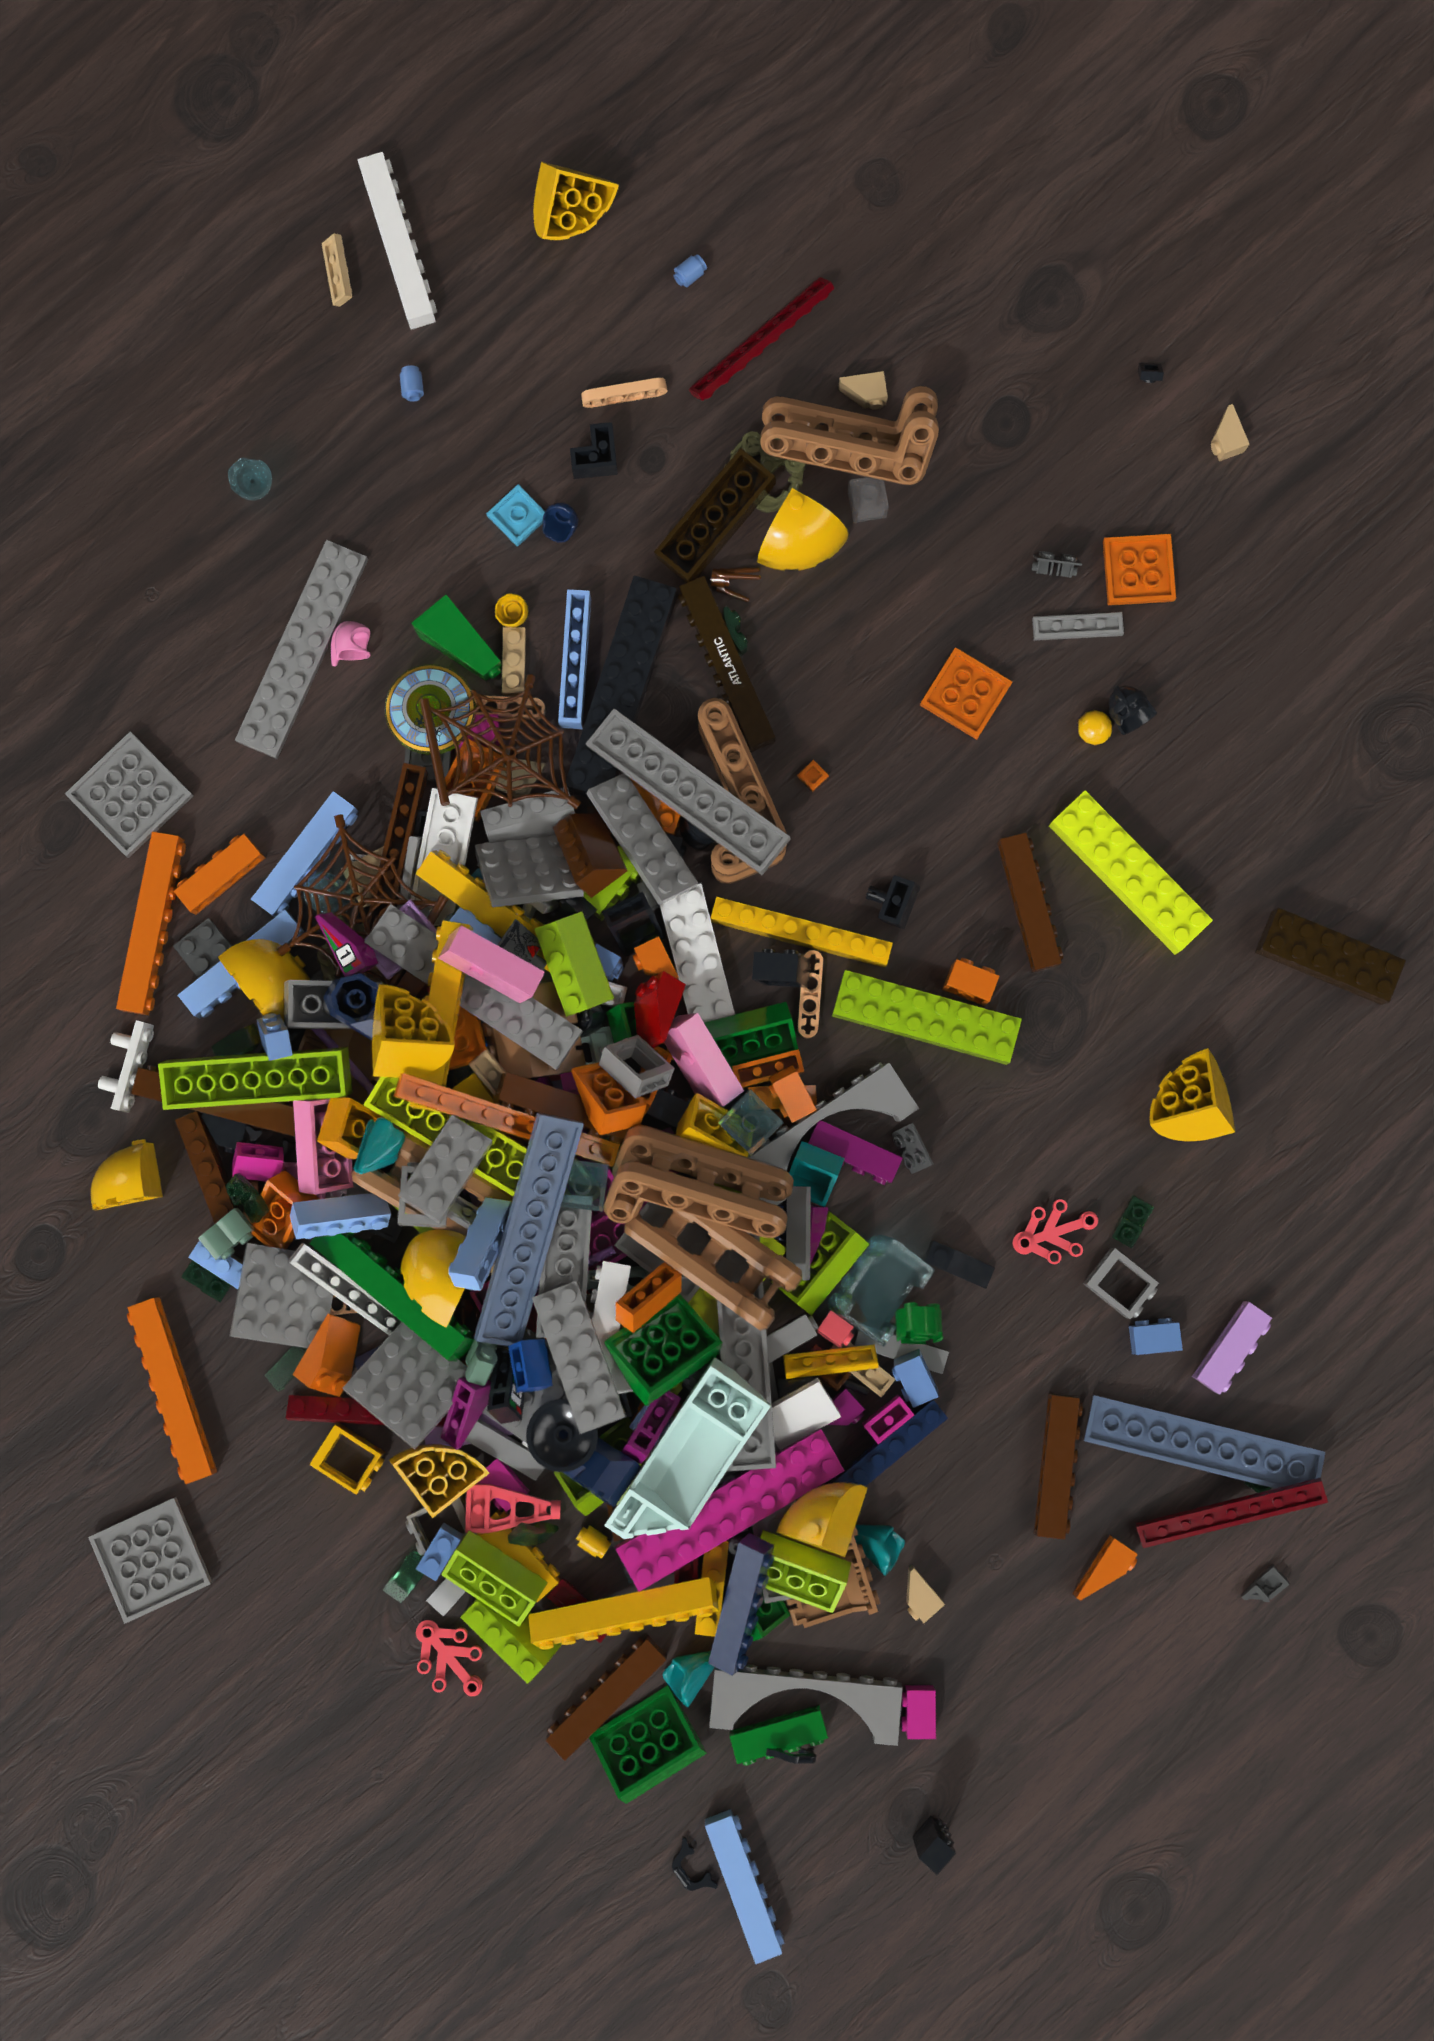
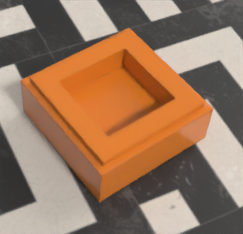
[797,760,829,792]

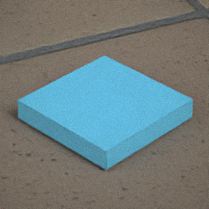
[486,484,545,547]

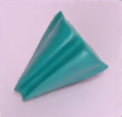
[354,1118,405,1174]
[854,1525,905,1576]
[663,1651,714,1707]

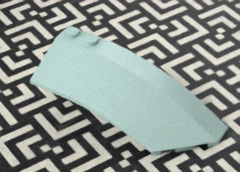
[604,1357,771,1539]

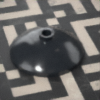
[526,1399,598,1472]

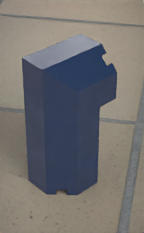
[323,974,378,1040]
[560,1430,642,1507]

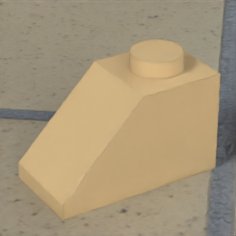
[839,371,888,409]
[1211,404,1249,461]
[906,1565,945,1623]

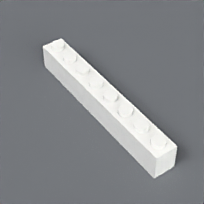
[357,152,438,329]

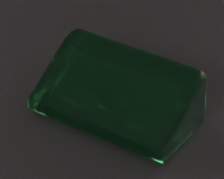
[265,1346,306,1392]

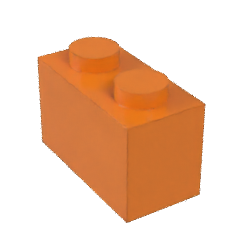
[768,1065,816,1123]

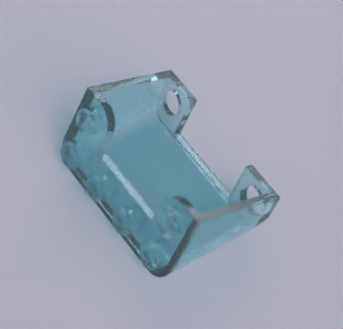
[828,1235,935,1347]

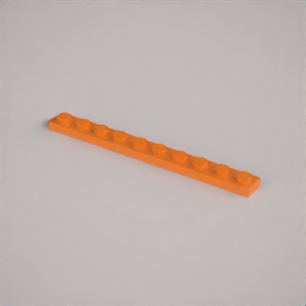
[394,1073,620,1167]

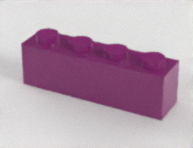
[808,1120,903,1186]

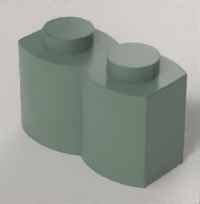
[198,1208,255,1260]
[465,1339,498,1386]

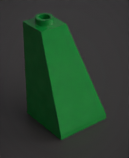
[411,595,502,681]

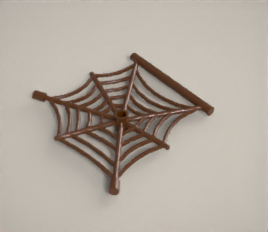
[420,674,582,810]
[277,814,449,987]

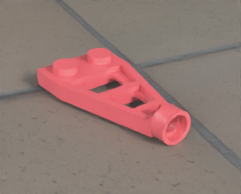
[465,1484,561,1533]

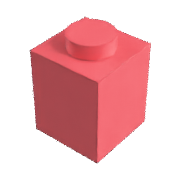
[817,1311,854,1348]

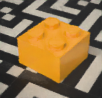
[317,1098,381,1159]

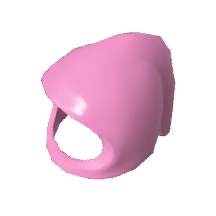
[331,621,371,666]

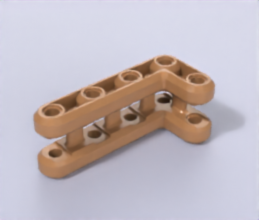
[760,386,939,485]
[698,698,787,884]
[351,1123,513,1263]
[603,1125,794,1238]
[624,1209,802,1331]

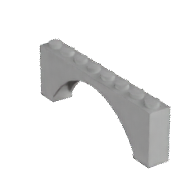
[748,1062,919,1205]
[710,1664,902,1746]

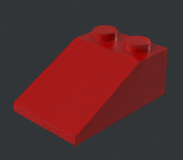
[634,971,686,1048]

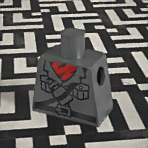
[498,919,547,971]

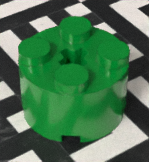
[895,1302,943,1345]

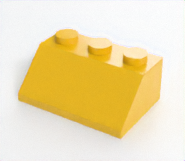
[675,1093,754,1157]

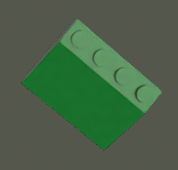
[604,1294,723,1406]
[589,1685,707,1804]

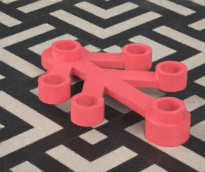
[1012,1199,1098,1264]
[416,1620,483,1696]

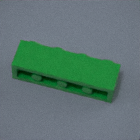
[729,1705,828,1765]

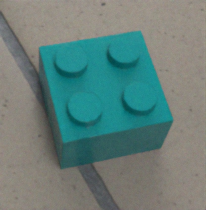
[789,1141,845,1207]

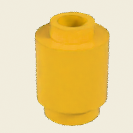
[575,1525,611,1559]

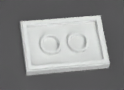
[772,1378,841,1450]

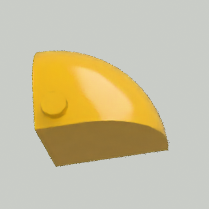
[533,162,619,240]
[757,488,848,571]
[218,939,310,1021]
[372,984,455,1078]
[1150,1048,1235,1141]
[91,1139,163,1210]
[401,1229,466,1327]
[389,1444,489,1518]
[776,1482,867,1557]

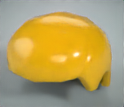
[495,593,529,628]
[1078,710,1112,745]

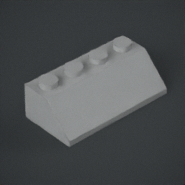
[480,787,575,843]

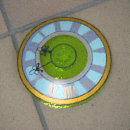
[385,664,476,755]

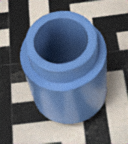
[674,254,707,287]
[400,365,424,401]

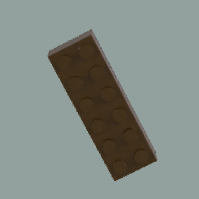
[654,448,776,583]
[1255,908,1406,1005]

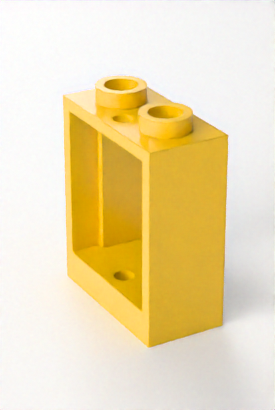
[309,1423,385,1495]

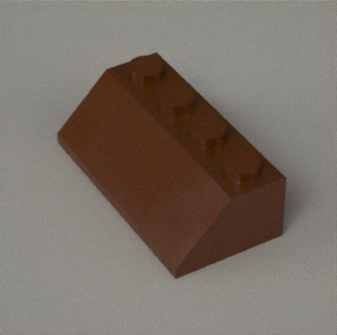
[553,813,628,898]

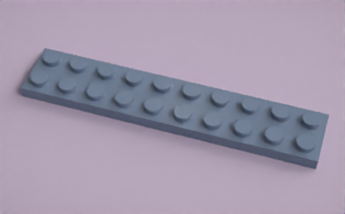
[474,1112,584,1346]
[1083,1395,1325,1488]

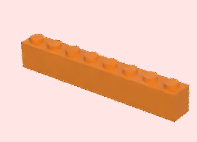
[116,832,186,1016]
[127,1297,217,1484]

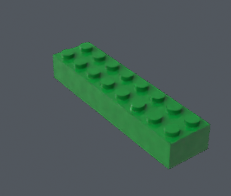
[310,1232,475,1362]

